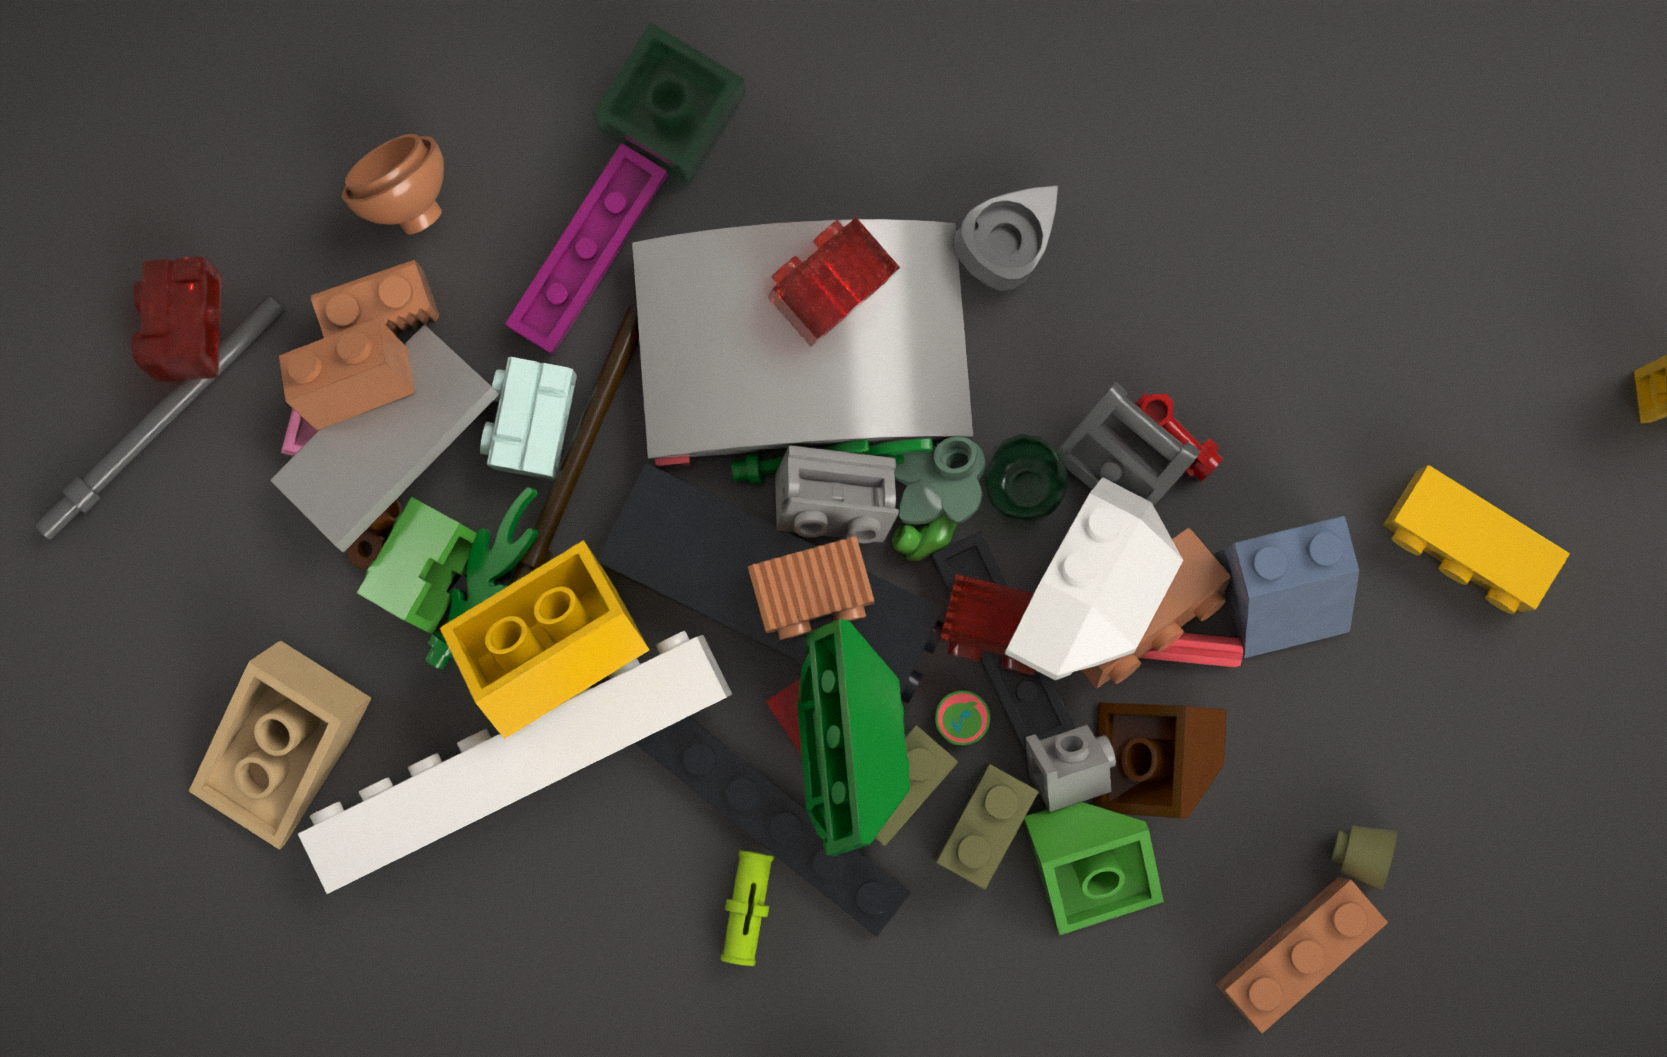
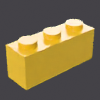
[1383,465,1570,614]

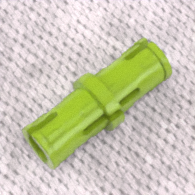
[720,850,774,966]

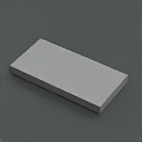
[270,325,499,553]

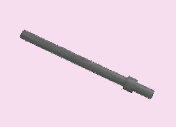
[34,295,285,540]

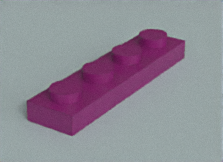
[505,143,668,356]

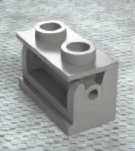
[775,445,899,543]

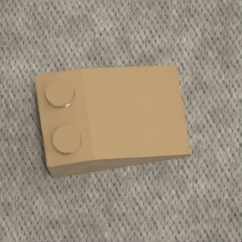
[189,640,371,850]

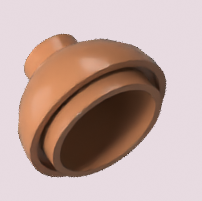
[342,134,444,235]

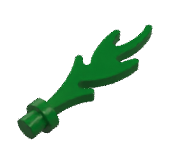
[732,439,933,486]
[425,488,538,670]

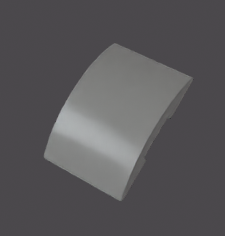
[632,219,973,460]

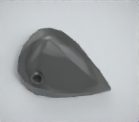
[953,186,1058,291]

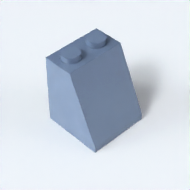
[1215,516,1359,659]

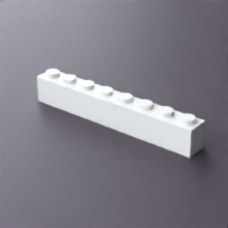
[298,631,732,894]

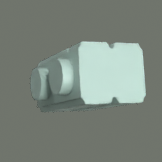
[480,357,577,481]

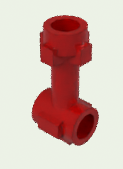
[1134,393,1223,482]

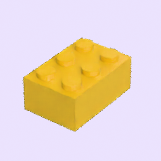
[440,540,649,739]

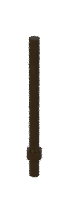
[509,306,639,585]

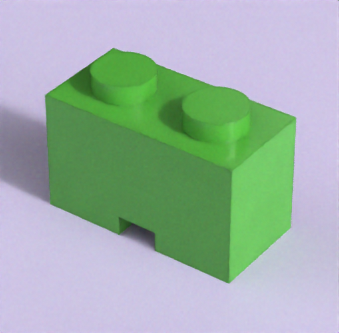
[357,497,477,634]

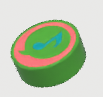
[935,691,990,746]

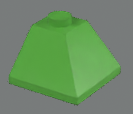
[1024,802,1164,935]

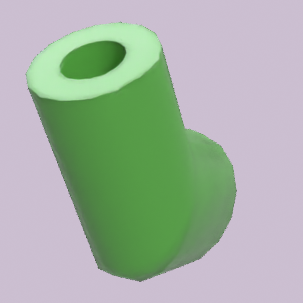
[892,512,958,561]

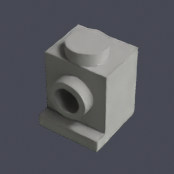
[1025,725,1116,812]

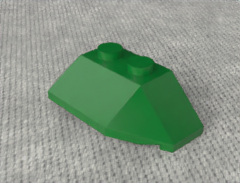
[797,619,910,856]

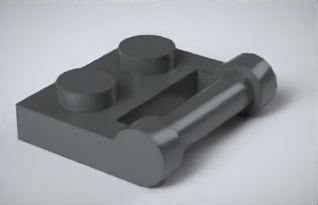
[1052,381,1201,506]

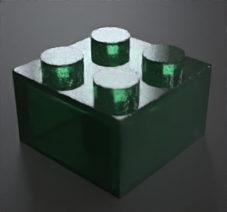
[593,22,746,185]

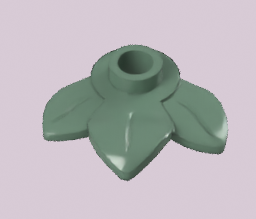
[894,436,986,525]

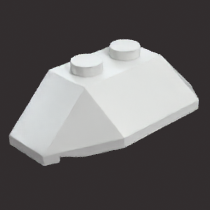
[1005,477,1183,680]

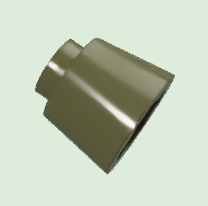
[1331,825,1397,890]

